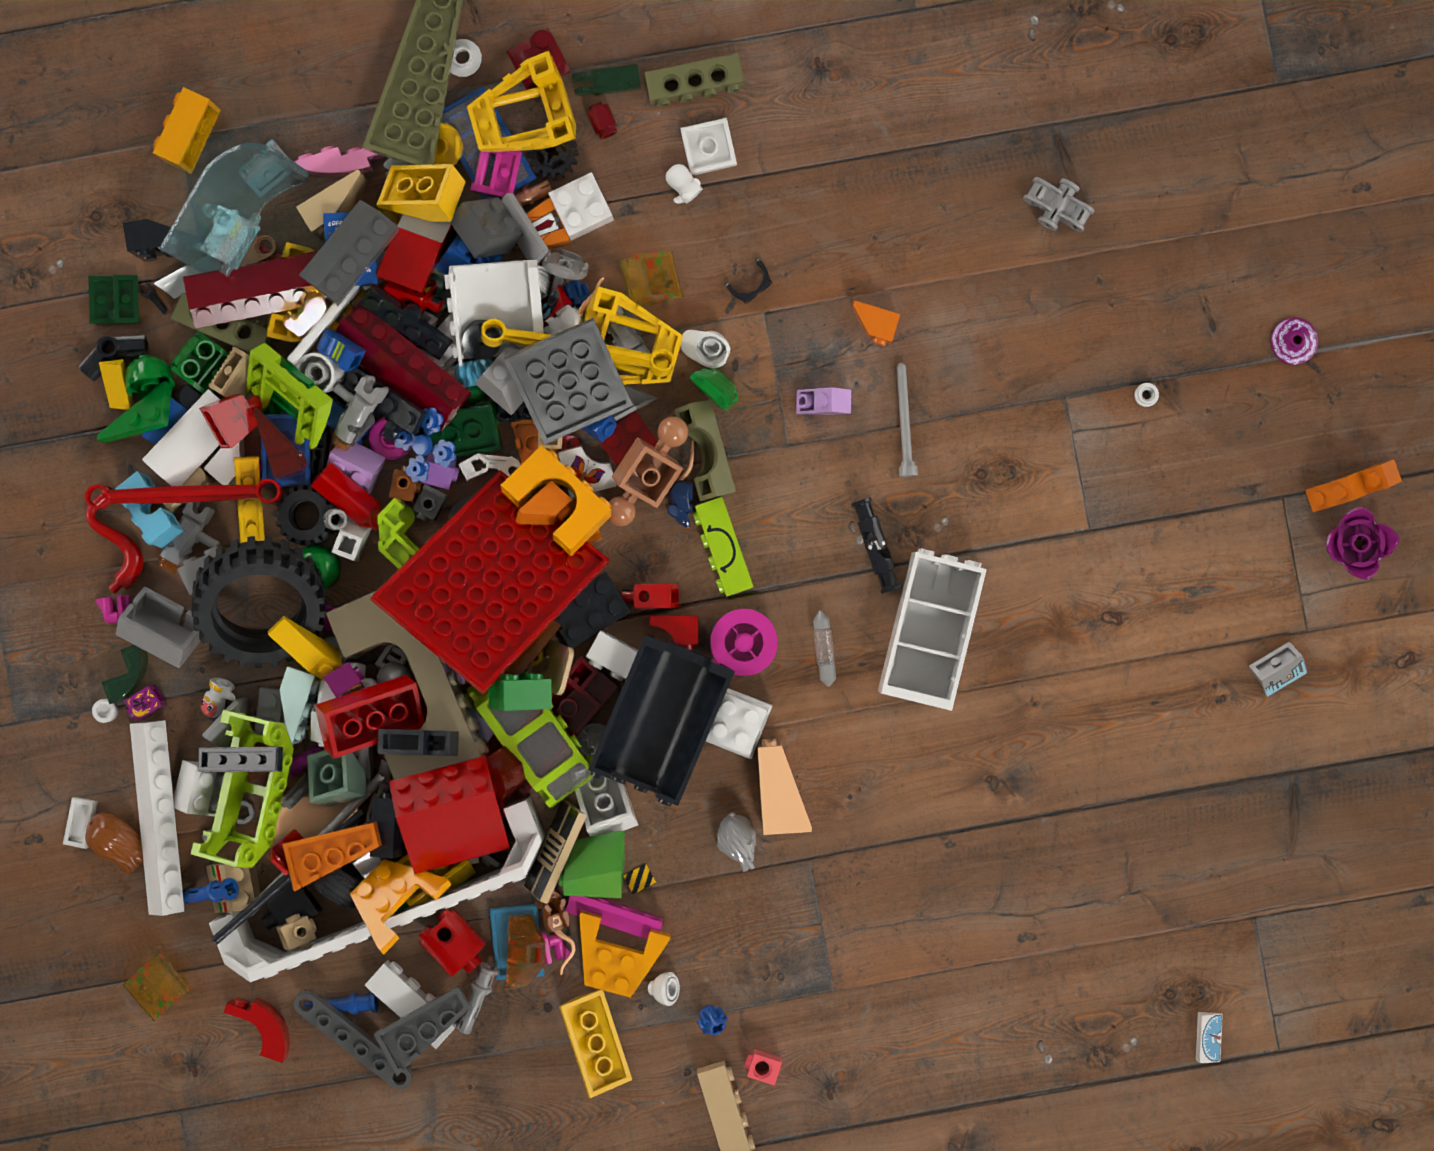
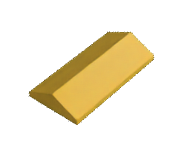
[559,989,632,1098]

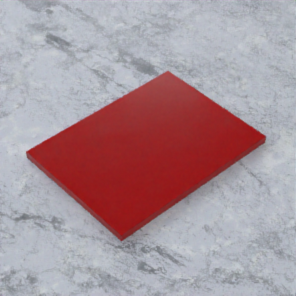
[370,470,610,694]

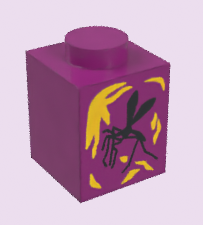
[323,662,365,698]
[124,684,167,721]

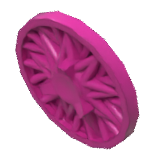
[369,417,412,461]

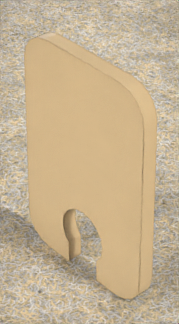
[539,640,574,695]

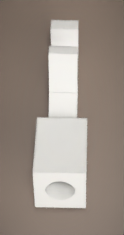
[459,453,521,482]

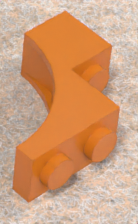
[1305,459,1402,512]

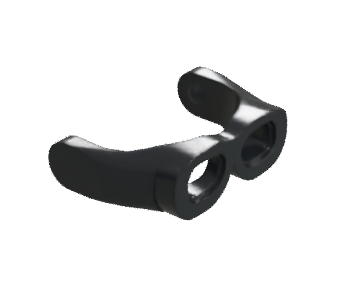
[724,258,773,305]

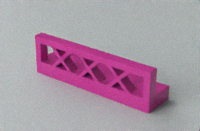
[566,896,663,939]

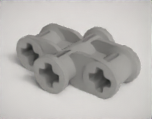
[1023,177,1095,232]

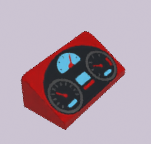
[541,285,572,327]

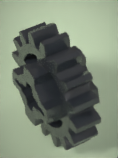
[527,141,579,181]

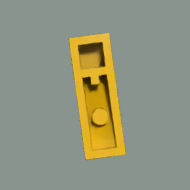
[268,616,343,682]

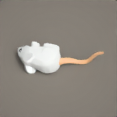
[544,277,604,335]

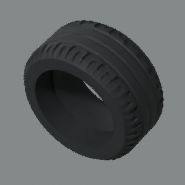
[311,862,365,909]

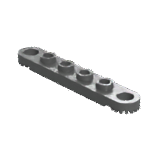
[294,990,413,1089]

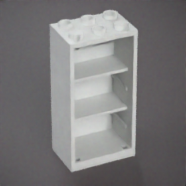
[878,549,987,711]

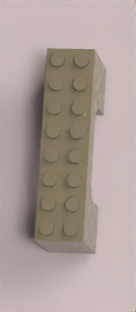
[326,591,490,780]

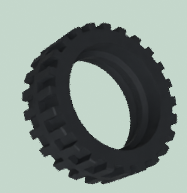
[192,536,326,668]

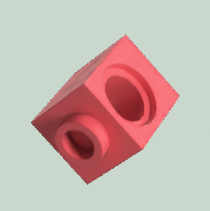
[744,1049,782,1086]

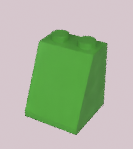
[559,831,625,898]

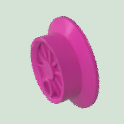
[711,609,778,676]

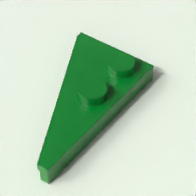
[97,381,172,443]

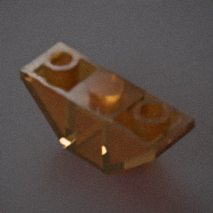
[506,914,546,989]

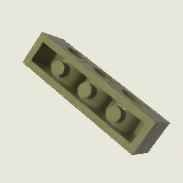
[644,53,744,108]
[171,293,273,353]

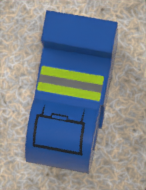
[316,329,366,372]

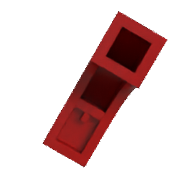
[223,997,290,1063]

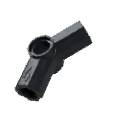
[78,335,149,381]

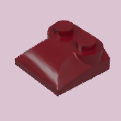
[506,28,571,90]

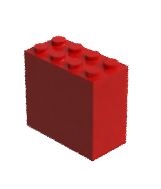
[389,756,510,874]

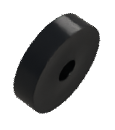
[462,320,501,359]

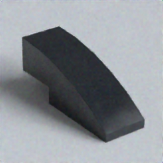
[378,729,459,756]

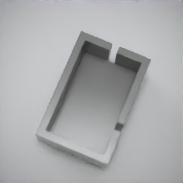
[116,586,200,668]

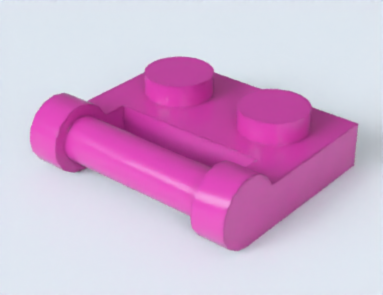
[470,149,522,198]

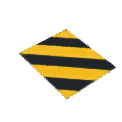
[623,864,656,894]

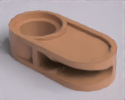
[231,235,278,266]

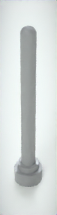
[896,363,918,477]

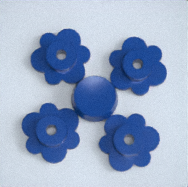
[394,408,456,482]

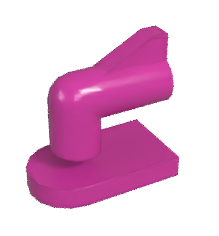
[96,595,131,623]
[535,932,570,965]

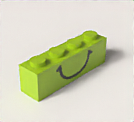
[692,497,753,597]

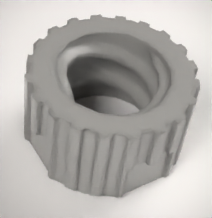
[323,508,348,530]

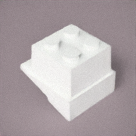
[706,688,772,759]

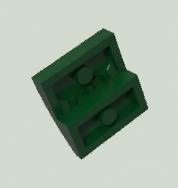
[88,275,139,325]

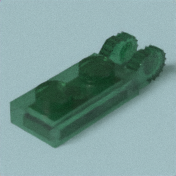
[572,64,641,96]

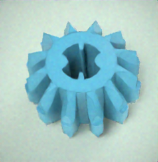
[454,358,492,387]

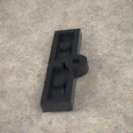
[359,283,453,360]

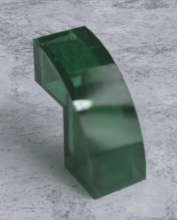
[101,645,148,705]

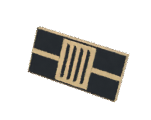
[523,800,586,904]

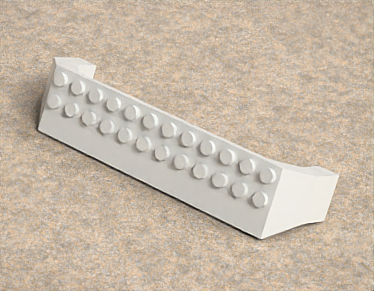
[209,796,546,982]

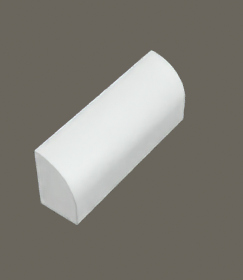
[142,389,220,486]

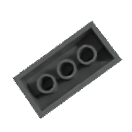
[299,200,399,306]

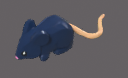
[667,440,694,528]

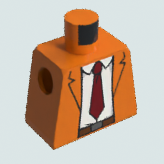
[515,198,571,249]

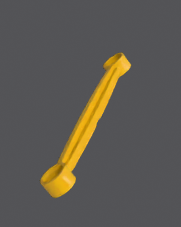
[481,319,675,377]

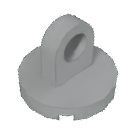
[541,249,589,291]

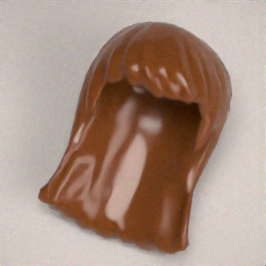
[85,812,143,874]

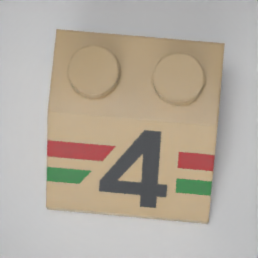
[206,860,261,913]

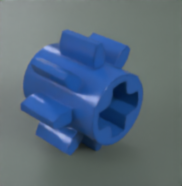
[563,280,591,308]
[696,1005,728,1035]

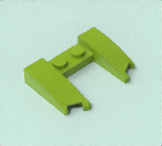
[245,343,333,449]

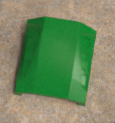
[169,331,230,395]
[690,368,738,412]

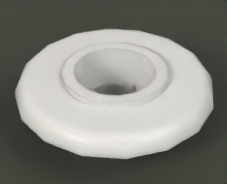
[450,39,482,77]

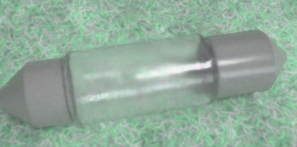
[813,611,836,687]

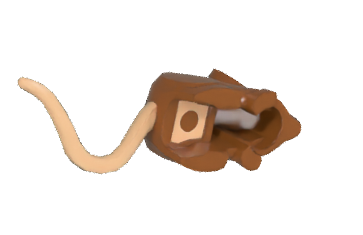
[536,890,575,975]

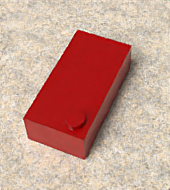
[314,675,425,758]

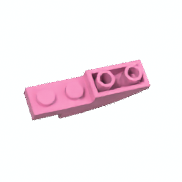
[293,146,385,177]

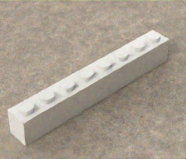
[130,720,184,916]

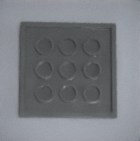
[504,318,633,444]

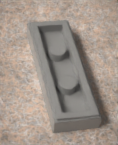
[501,193,549,263]

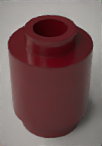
[586,102,618,140]

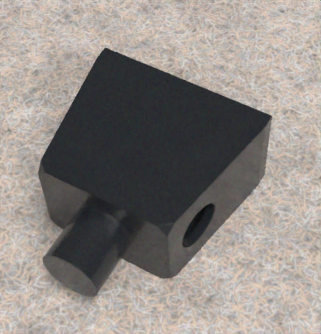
[261,882,323,930]

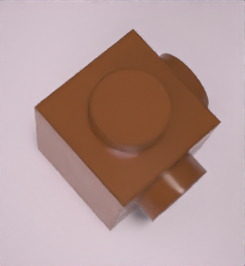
[389,466,423,503]

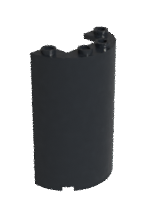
[588,634,735,807]

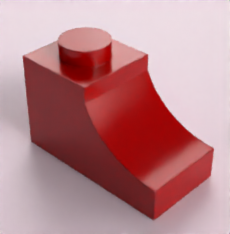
[650,615,698,649]

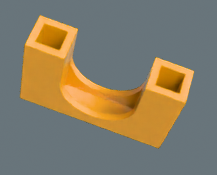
[501,445,611,556]

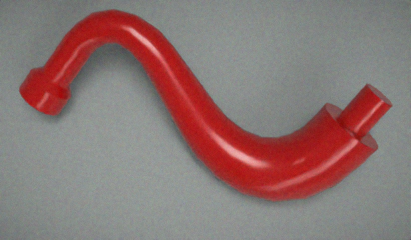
[85,485,144,594]

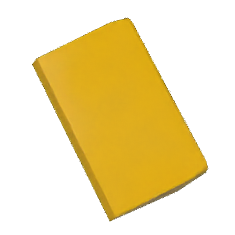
[99,359,134,410]

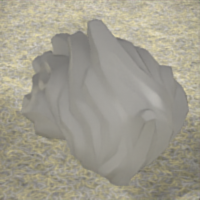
[716,812,756,872]

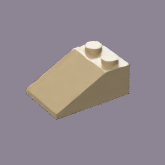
[296,169,369,240]

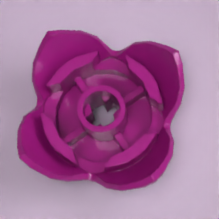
[1326,506,1400,580]

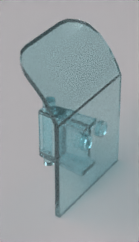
[159,142,309,276]

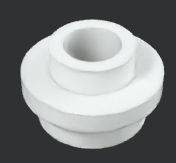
[1134,383,1159,407]

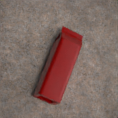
[311,462,382,531]

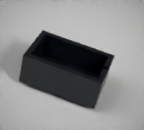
[555,571,631,648]

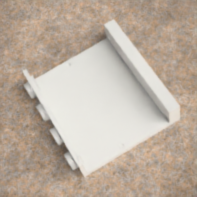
[445,260,544,366]

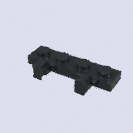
[342,366,427,440]

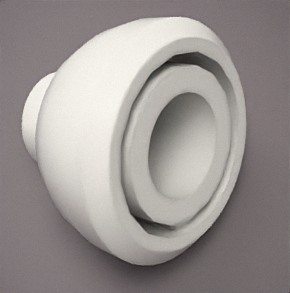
[648,972,680,1006]

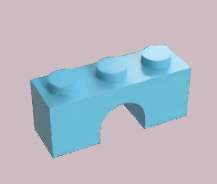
[115,471,184,548]

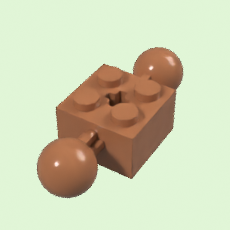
[608,416,688,527]

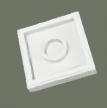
[680,118,737,176]

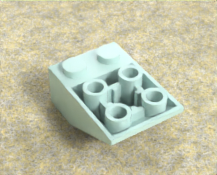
[280,665,321,745]

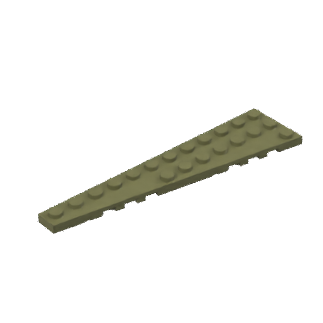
[363,0,463,165]

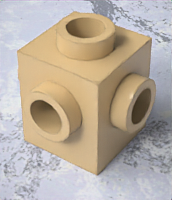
[276,913,317,951]

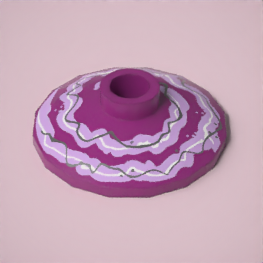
[1270,317,1319,365]

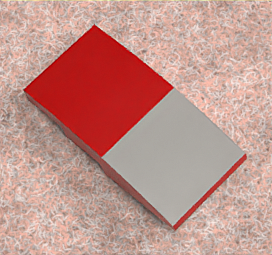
[376,207,459,294]

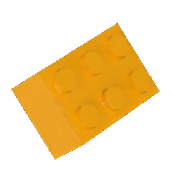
[153,87,221,174]

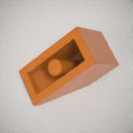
[852,300,900,347]
[516,481,572,525]

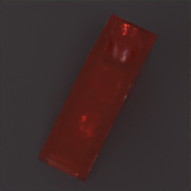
[253,408,308,480]
[486,746,525,806]

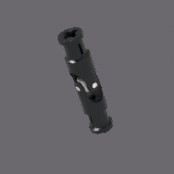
[851,497,901,594]

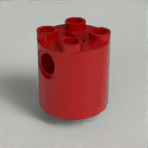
[418,909,486,977]

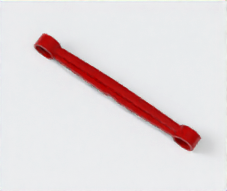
[85,479,282,510]

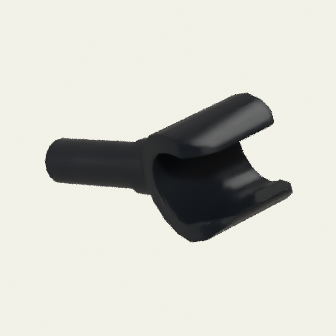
[138,283,168,314]

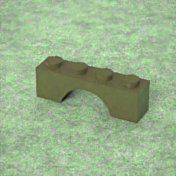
[675,400,736,502]

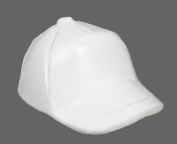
[680,330,730,368]

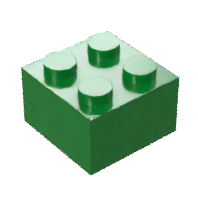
[489,673,552,711]

